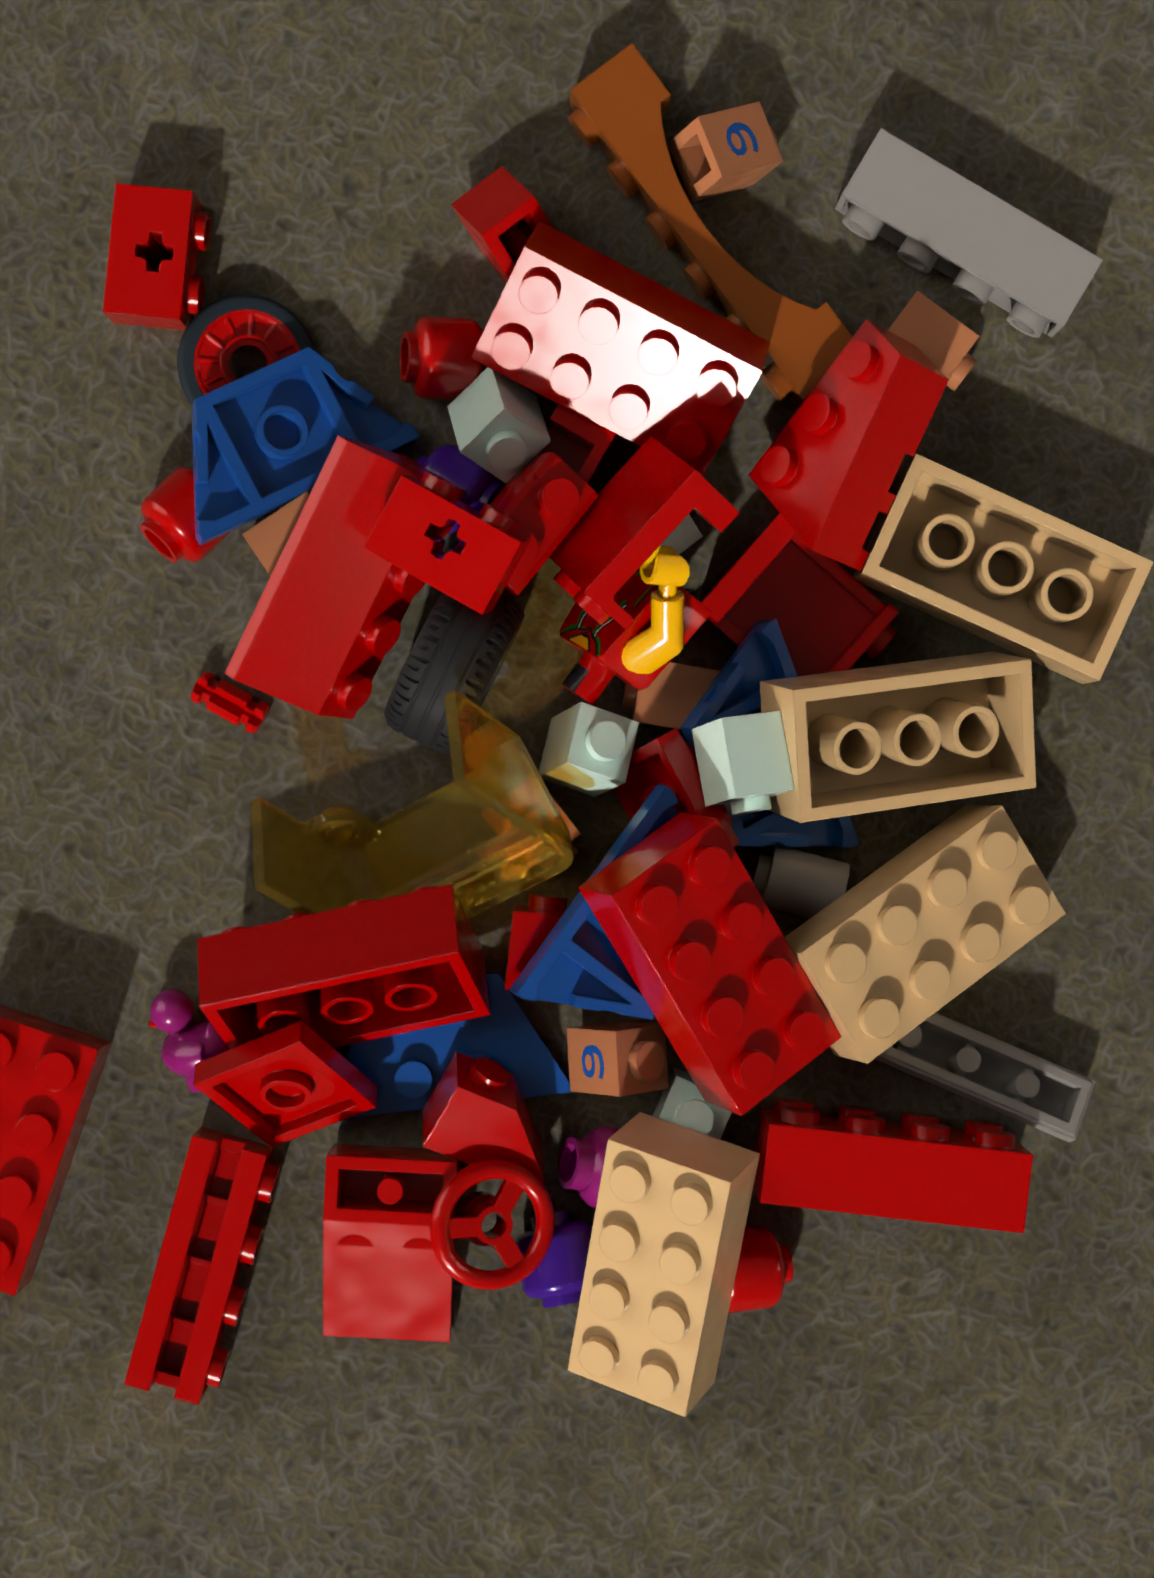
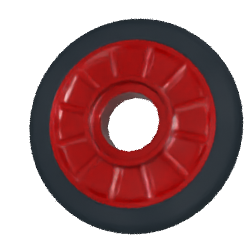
[177,294,316,406]

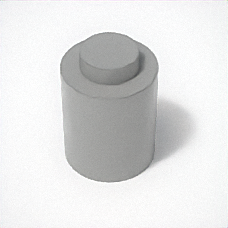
[751,845,850,919]

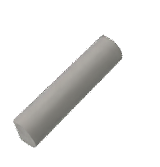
[875,1013,1096,1142]

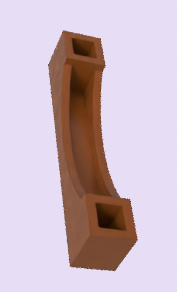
[567,43,852,409]

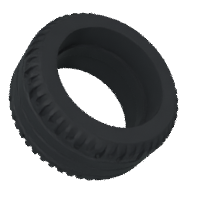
[384,592,525,754]

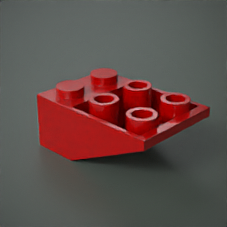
[323,1143,460,1342]

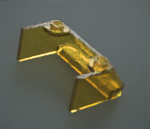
[251,690,573,918]

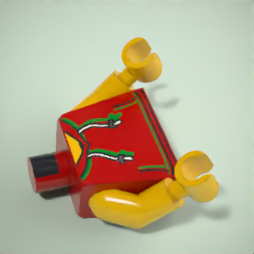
[560,545,712,706]

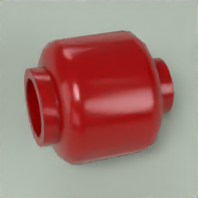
[399,316,487,401]
[139,467,231,563]
[728,1225,793,1313]

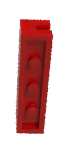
[124,1127,280,1405]

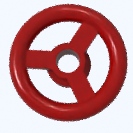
[430,1159,555,1290]

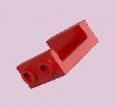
[550,436,740,631]
[701,513,899,676]

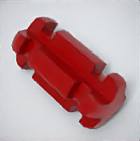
[190,672,270,733]

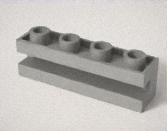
[835,128,1103,338]

